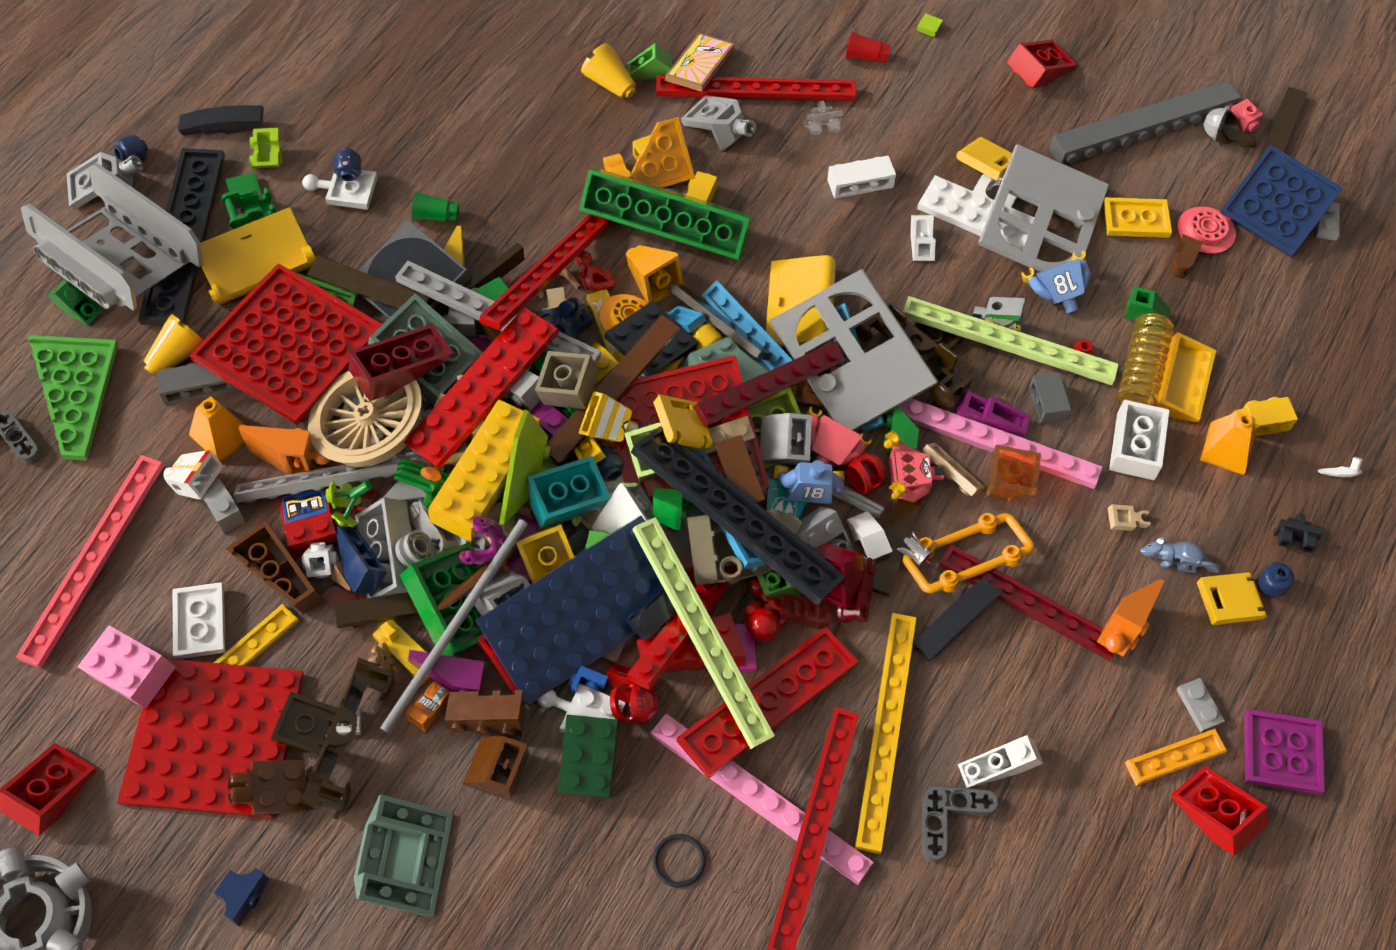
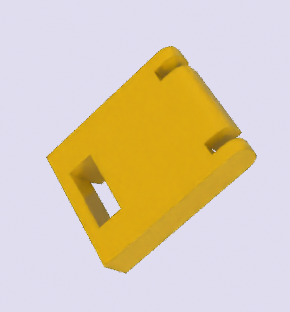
[957,137,1012,180]
[653,395,712,449]
[1197,572,1267,625]

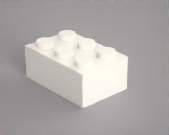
[1109,400,1169,480]

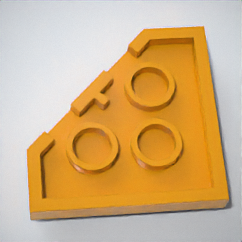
[631,117,695,188]

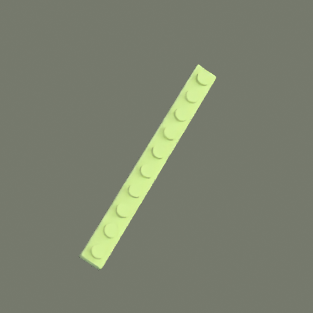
[903,296,1118,385]
[633,517,775,749]

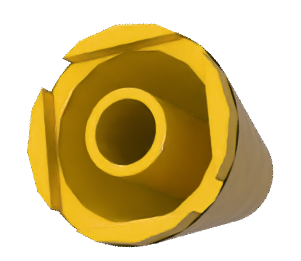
[581,43,636,99]
[144,314,204,376]

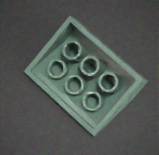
[367,294,483,406]

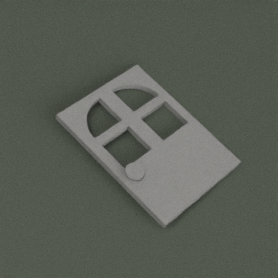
[978,145,1109,272]
[770,269,938,431]

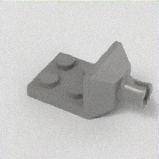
[681,95,756,151]
[67,152,143,210]

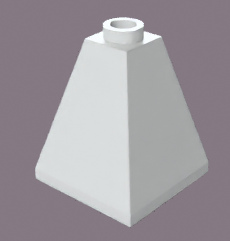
[592,483,653,534]

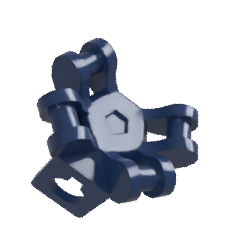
[538,297,593,342]

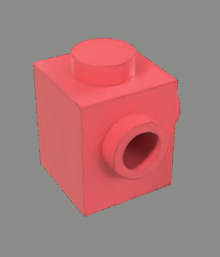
[1230,99,1263,134]

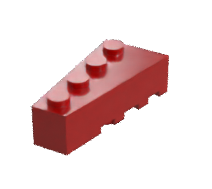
[637,613,746,672]

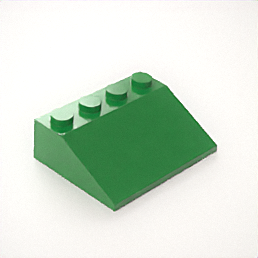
[400,542,483,657]

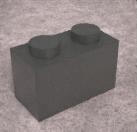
[1029,372,1072,425]

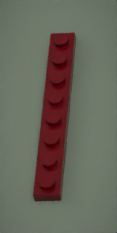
[693,341,846,427]
[939,544,1114,661]

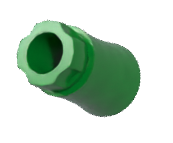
[411,191,459,222]

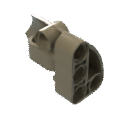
[687,510,803,586]

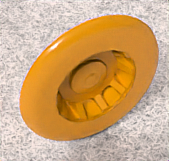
[599,294,648,331]

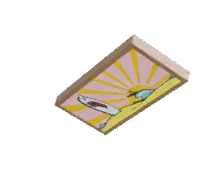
[665,33,735,92]

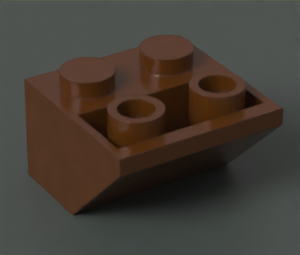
[463,736,529,800]

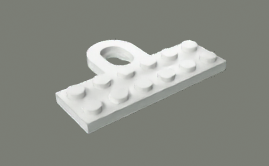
[917,174,1049,252]

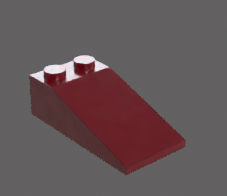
[349,324,454,401]

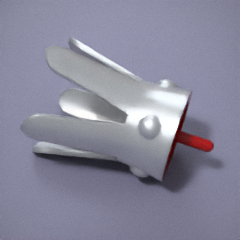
[897,532,932,566]

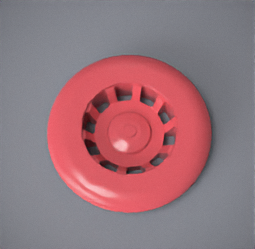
[1178,207,1236,254]

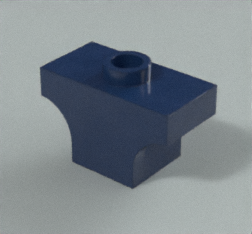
[214,868,269,927]

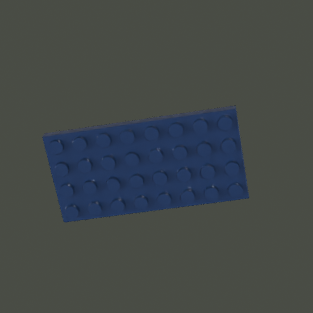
[475,515,664,705]

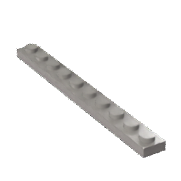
[395,261,601,364]
[233,442,467,503]

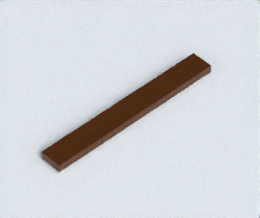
[547,315,680,465]

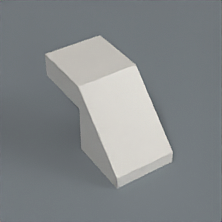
[911,215,936,261]
[846,511,892,559]

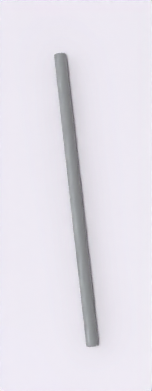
[380,519,528,734]

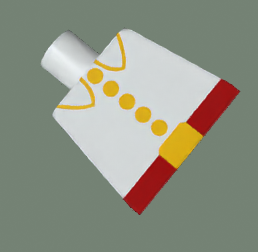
[164,450,224,499]

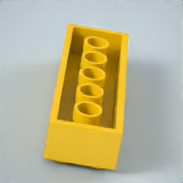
[428,399,540,542]

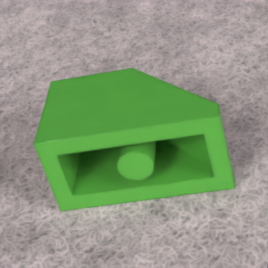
[627,43,672,80]

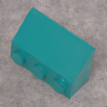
[526,456,611,530]

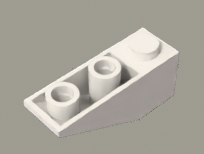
[958,735,1044,788]

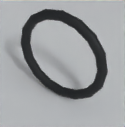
[652,834,706,887]

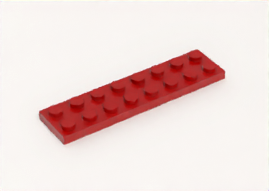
[403,307,559,470]
[676,627,859,779]

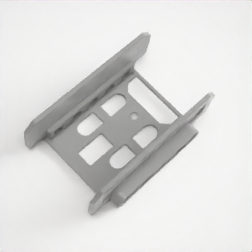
[21,163,203,310]

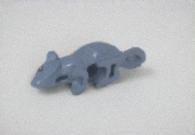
[1140,537,1220,573]

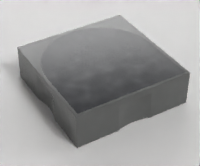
[359,220,473,319]

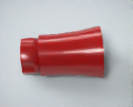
[845,31,890,63]

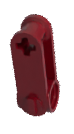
[838,555,876,623]

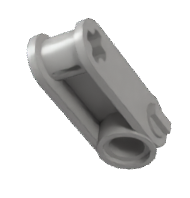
[409,497,461,555]

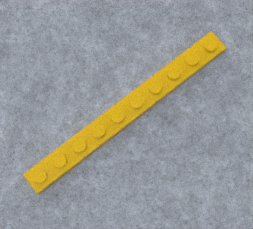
[855,613,916,854]

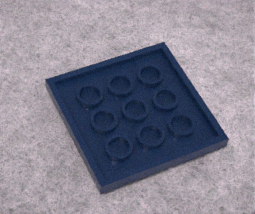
[1220,145,1343,258]

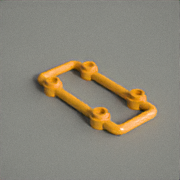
[902,513,1035,593]

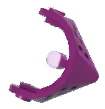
[459,516,506,565]

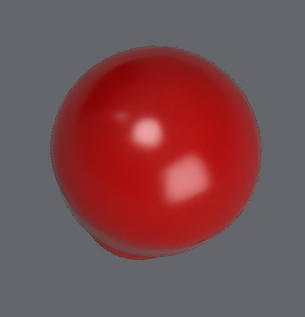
[743,602,780,642]

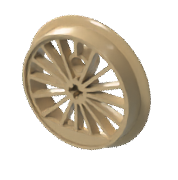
[308,371,422,467]

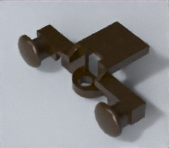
[851,302,973,409]
[271,658,397,819]

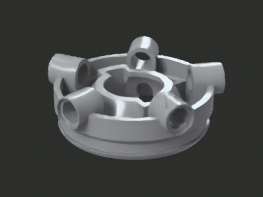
[0,847,92,950]

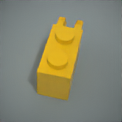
[1232,397,1298,436]

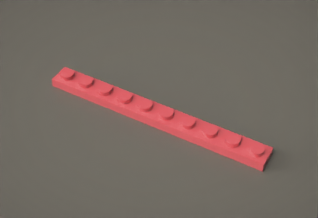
[16,455,164,669]

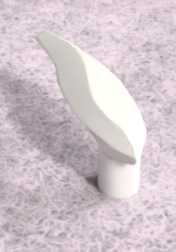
[1318,457,1363,477]

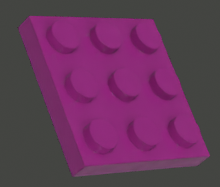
[1244,709,1325,795]

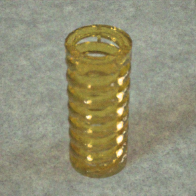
[1117,313,1174,407]

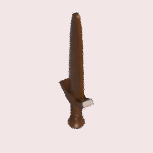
[438,540,520,610]

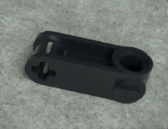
[627,589,676,641]

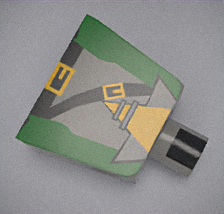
[973,297,1025,332]

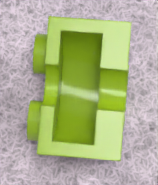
[250,128,283,168]

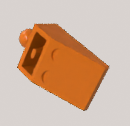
[239,425,330,475]
[1097,579,1165,656]

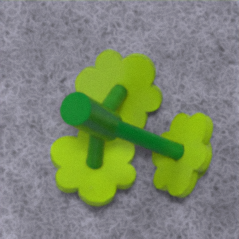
[325,481,372,527]

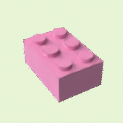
[78,626,176,709]

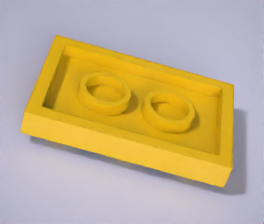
[1103,197,1172,238]

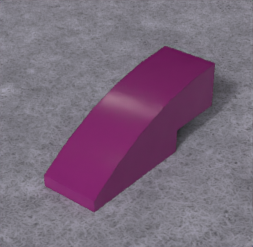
[955,390,1031,436]

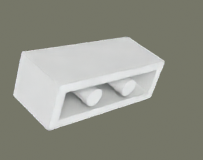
[827,156,896,199]

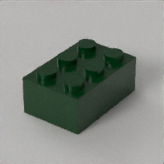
[558,714,619,798]

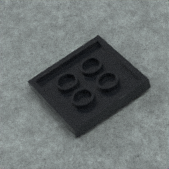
[604,301,698,376]

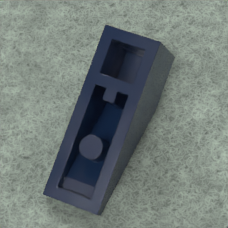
[336,526,387,595]

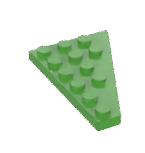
[28,335,118,461]

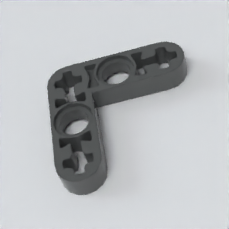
[0,411,41,464]
[922,786,998,863]

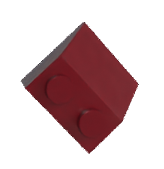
[813,543,864,608]

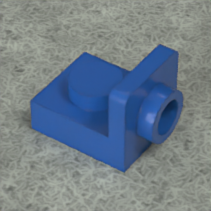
[569,666,609,695]

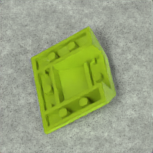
[499,410,551,525]

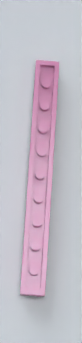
[885,399,1102,489]
[651,714,873,885]

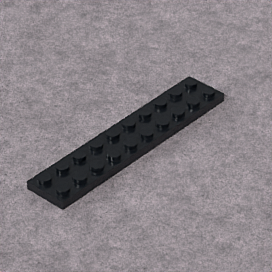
[138,148,225,326]
[631,426,846,606]

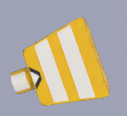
[579,391,638,442]

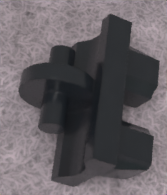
[1273,513,1324,553]

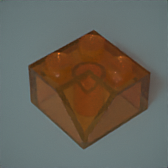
[985,445,1041,501]

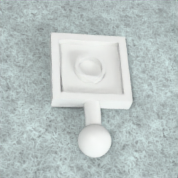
[302,170,378,210]
[537,684,626,733]

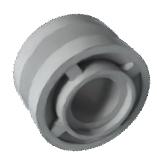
[395,530,434,568]

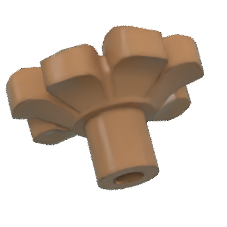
[368,643,396,671]

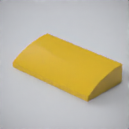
[1152,332,1216,422]

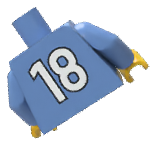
[1021,251,1091,313]
[773,460,844,504]

